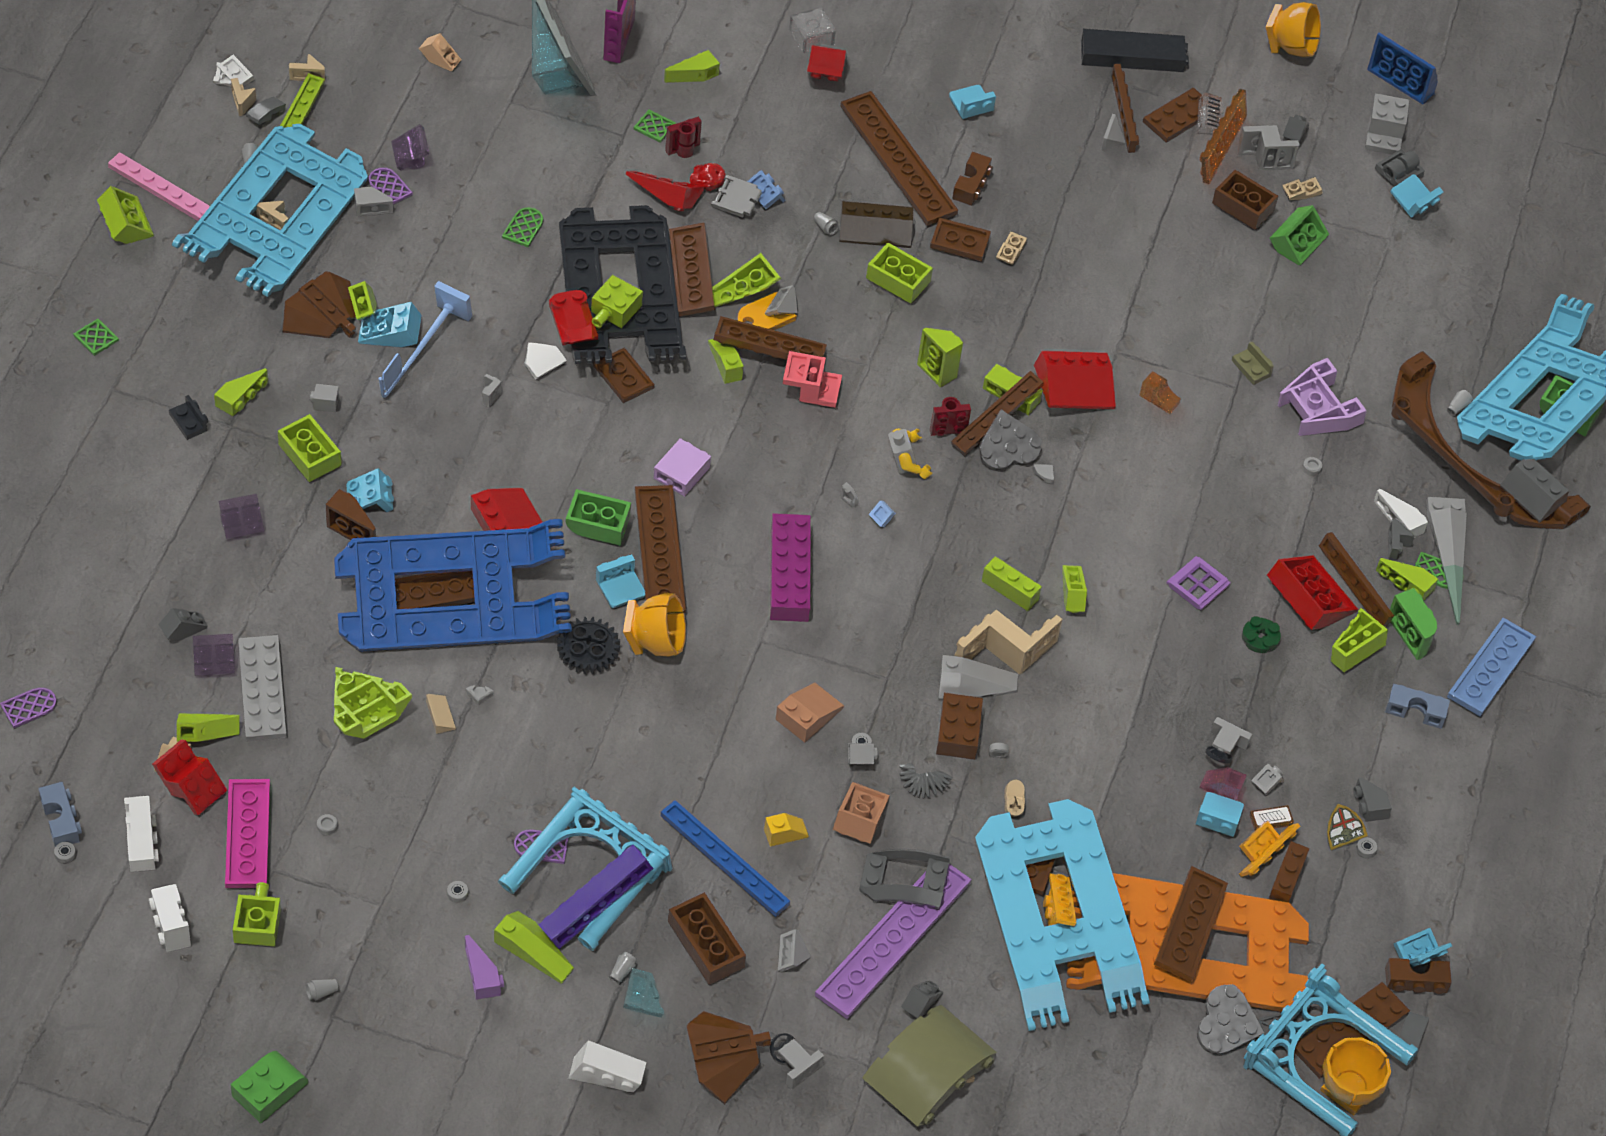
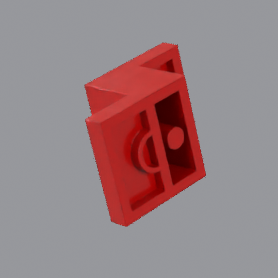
[807,45,847,82]
[152,739,227,815]

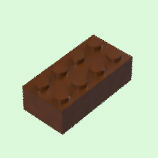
[668,892,746,985]

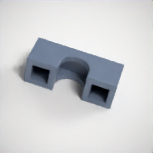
[1385,684,1450,729]
[38,782,82,847]

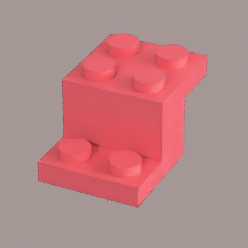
[783,351,842,408]

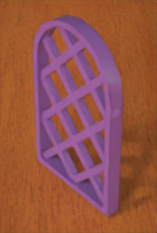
[369,168,413,204]
[0,688,57,728]
[514,830,568,864]

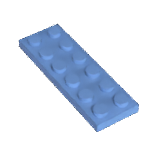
[1447,618,1536,717]

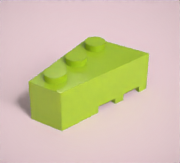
[1331,608,1388,672]

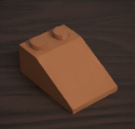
[776,683,844,743]
[833,782,890,843]

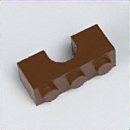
[952,151,993,206]
[1269,841,1310,903]
[1385,958,1452,994]

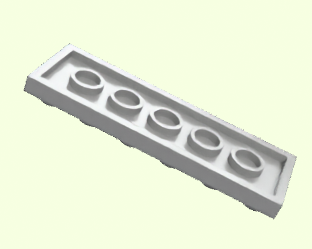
[238,635,286,741]

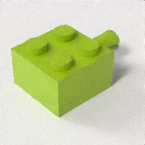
[591,275,643,328]
[233,882,281,946]

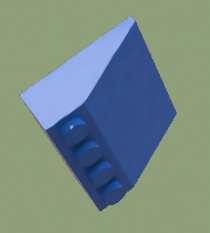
[1367,33,1438,105]

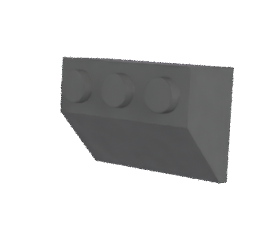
[1500,459,1569,523]

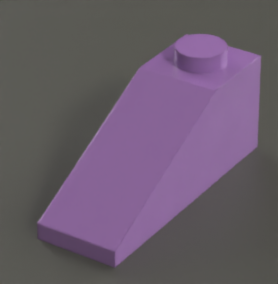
[465,935,504,1000]

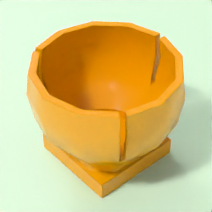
[1266,2,1321,57]
[623,593,686,657]
[1320,1037,1391,1116]

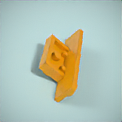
[1239,821,1300,877]
[1043,873,1076,926]

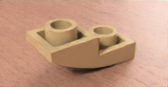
[1283,177,1322,200]
[996,232,1027,265]

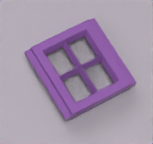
[1166,556,1231,610]

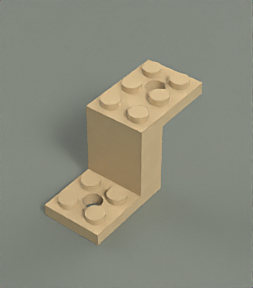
[955,610,1063,674]

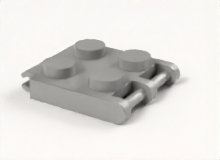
[711,175,762,217]

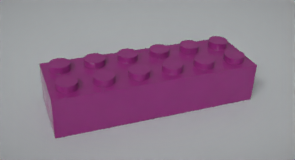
[770,513,811,622]

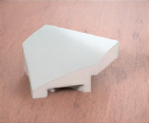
[213,55,255,87]
[524,343,567,380]

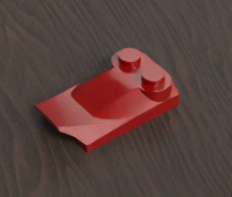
[549,290,598,346]

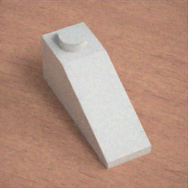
[1374,489,1428,538]

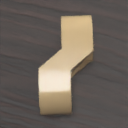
[1004,780,1025,817]

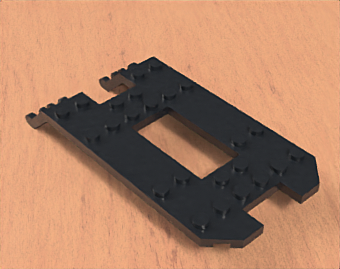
[559,205,686,365]

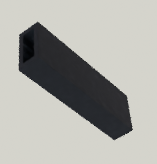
[1081,28,1189,72]

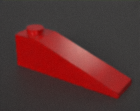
[626,171,704,211]

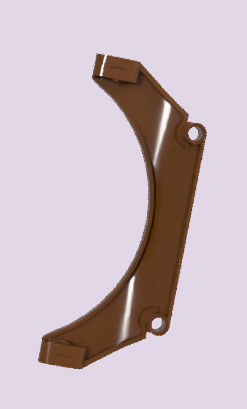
[1391,351,1591,529]

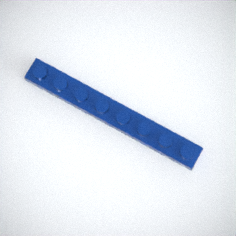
[660,800,790,917]

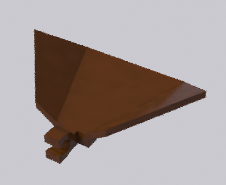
[282,271,356,338]
[687,1011,771,1105]

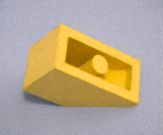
[764,813,809,847]

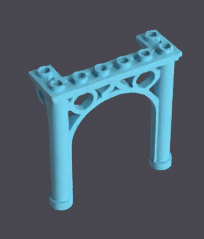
[498,787,673,951]
[1243,964,1419,1136]

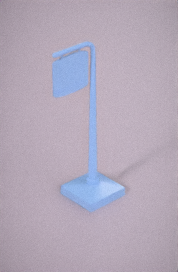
[379,281,472,398]

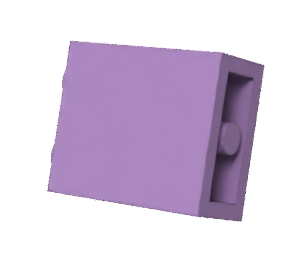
[653,439,711,497]

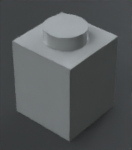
[310,384,339,412]
[848,743,877,764]

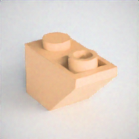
[419,33,462,71]

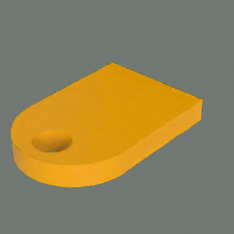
[738,292,797,330]

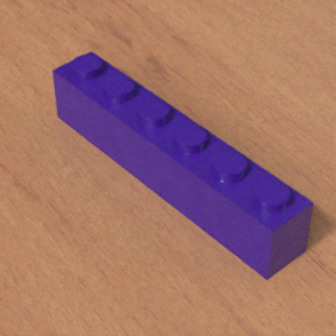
[538,844,654,949]

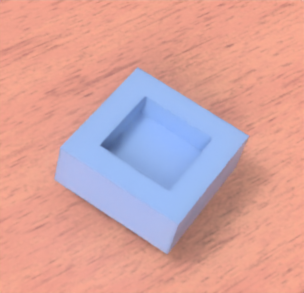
[869,500,896,527]

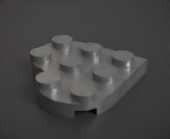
[979,410,1042,470]
[1197,984,1264,1054]

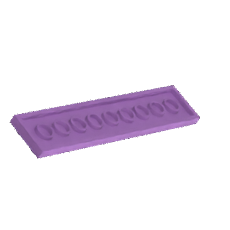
[815,864,971,1019]

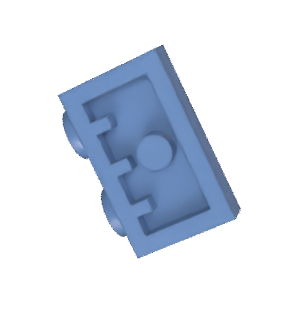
[747,170,785,209]

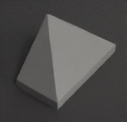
[1101,114,1125,151]
[765,285,798,316]
[778,929,811,972]

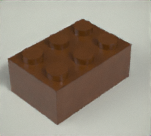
[1212,170,1278,230]
[936,693,983,760]

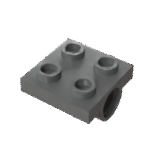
[1375,149,1425,186]

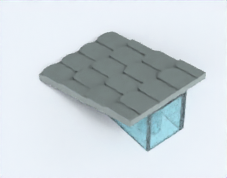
[532,0,596,95]

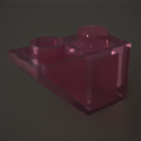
[1199,767,1247,801]

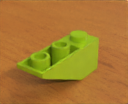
[664,50,720,83]
[214,368,268,416]
[1376,558,1438,601]
[177,713,240,742]

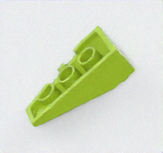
[494,911,574,984]

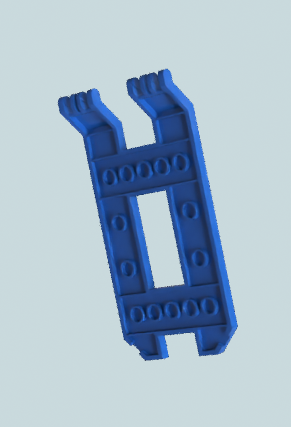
[334,519,572,651]

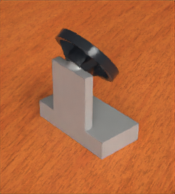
[1205,717,1252,764]
[770,1033,824,1090]

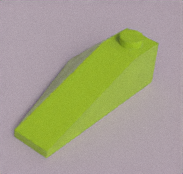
[713,253,781,307]

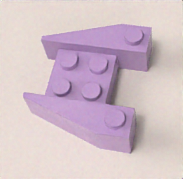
[1278,358,1367,436]

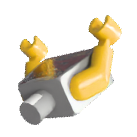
[888,428,933,479]

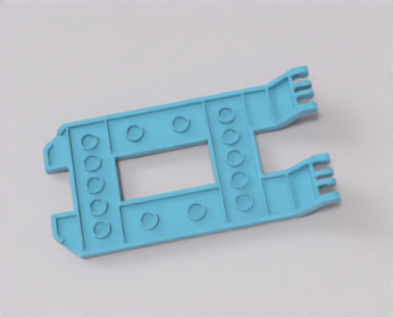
[172,124,368,297]
[1457,294,1606,460]
[975,799,1150,1031]

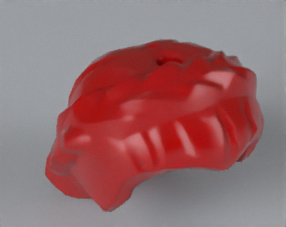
[689,163,726,191]

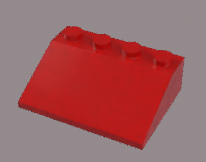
[1034,351,1116,409]
[471,488,554,547]
[1267,555,1359,630]

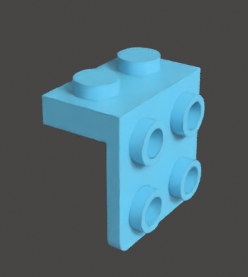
[949,85,996,119]
[1390,175,1443,218]
[346,468,394,512]
[596,554,645,608]
[1196,792,1244,837]
[1393,928,1452,967]

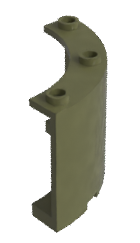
[862,1005,997,1127]

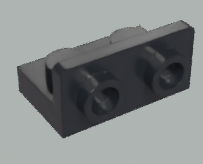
[169,395,208,440]

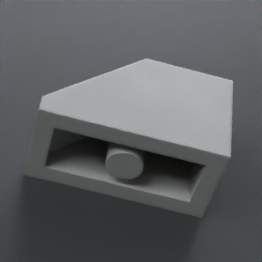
[354,187,393,217]

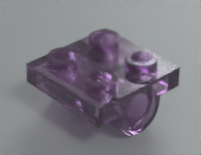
[391,124,430,171]
[218,494,264,539]
[193,634,235,675]

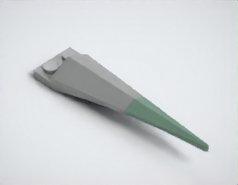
[1426,497,1467,625]

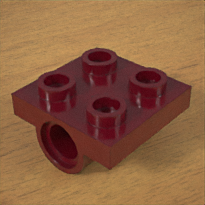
[665,116,702,158]
[930,397,971,436]

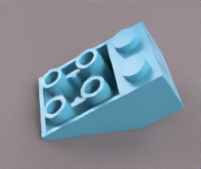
[358,302,422,347]

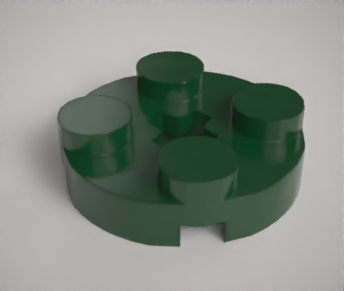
[1242,616,1281,653]

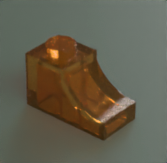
[1139,371,1181,414]

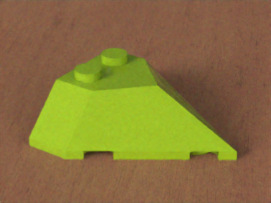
[334,667,412,739]

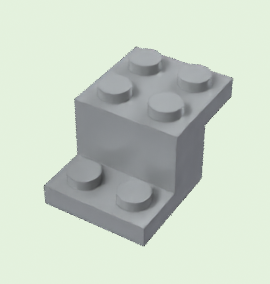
[1365,93,1409,154]
[1237,125,1299,170]

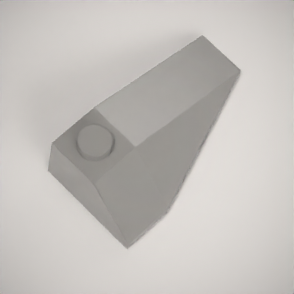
[938,655,1018,701]

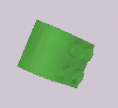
[1540,375,1604,436]
[566,489,631,545]
[1390,588,1437,660]
[231,1051,308,1123]

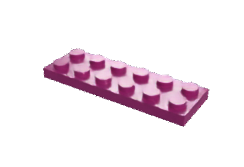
[225,779,270,888]

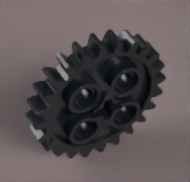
[557,617,620,674]

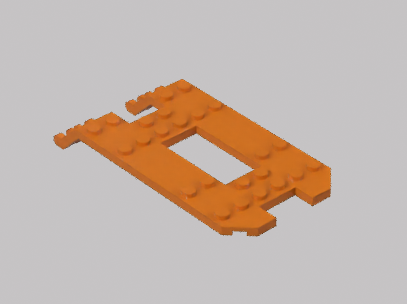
[1066,873,1309,1012]

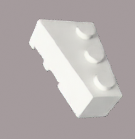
[124,796,159,872]
[149,884,191,952]
[568,1040,646,1092]

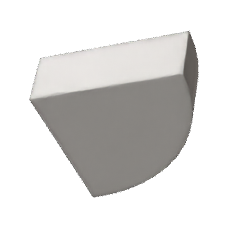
[1033,464,1054,484]
[841,482,859,508]
[466,685,494,705]

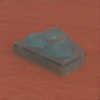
[623,968,664,1018]

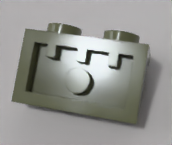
[1232,342,1273,385]

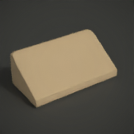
[426,694,456,734]

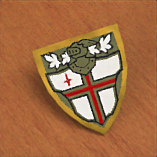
[1327,803,1368,850]

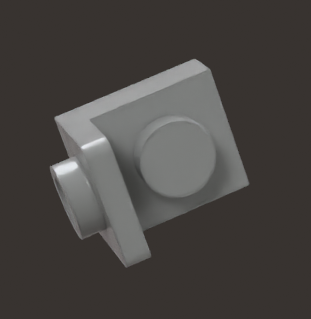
[482,374,502,407]
[1252,764,1284,795]

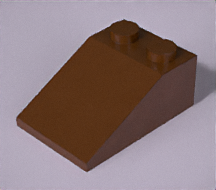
[326,489,376,540]

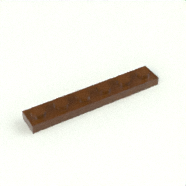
[1111,64,1139,153]
[951,371,1044,456]
[1319,532,1394,628]

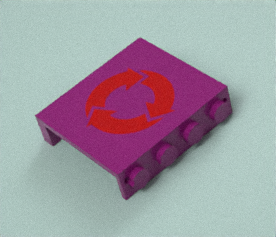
[603,0,636,63]

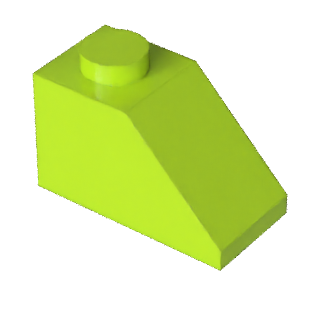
[348,281,377,320]

